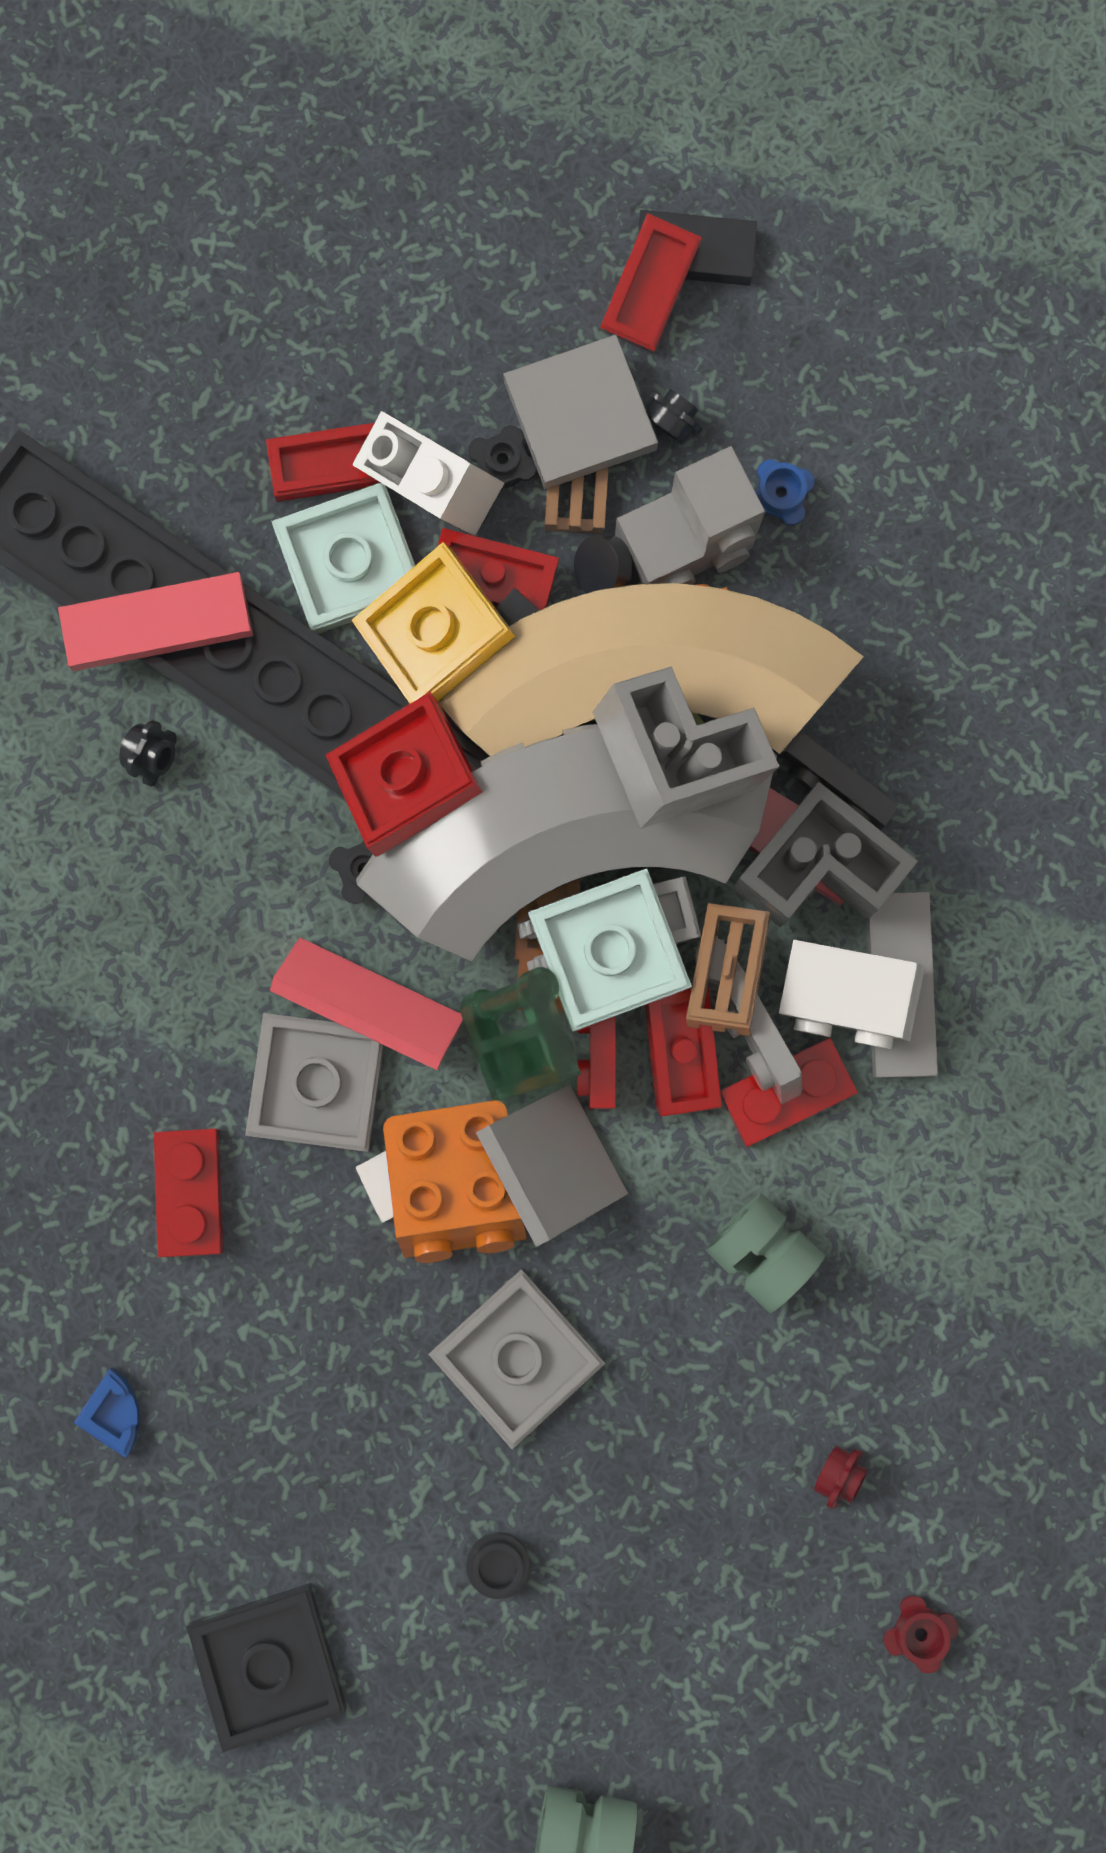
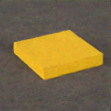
[352,542,516,703]

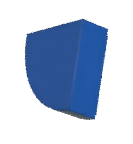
[74,1368,140,1458]

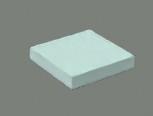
[271,483,415,634]
[528,868,692,1032]

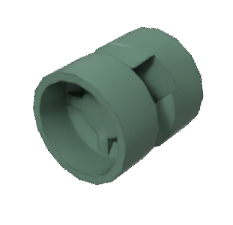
[705,1193,825,1314]
[535,1785,637,1853]

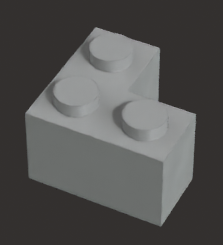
[615,446,765,585]
[592,666,779,829]

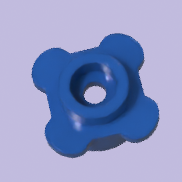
[755,459,815,526]

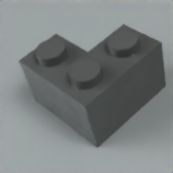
[733,782,918,927]

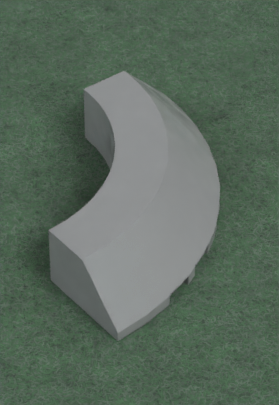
[356,724,777,961]

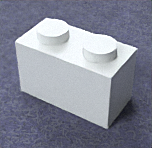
[779,940,925,1050]

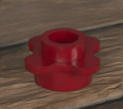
[814,1445,868,1509]
[883,1595,958,1673]

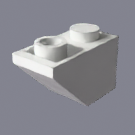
[353,411,504,536]

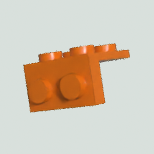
[383,1100,527,1263]

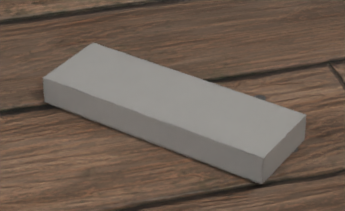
[866,892,938,1078]

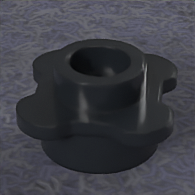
[646,389,702,443]
[468,425,537,493]
[119,720,177,787]
[329,840,373,904]

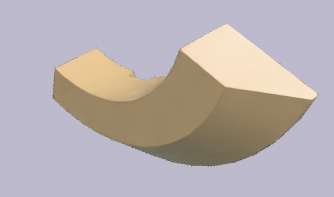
[439,583,864,756]

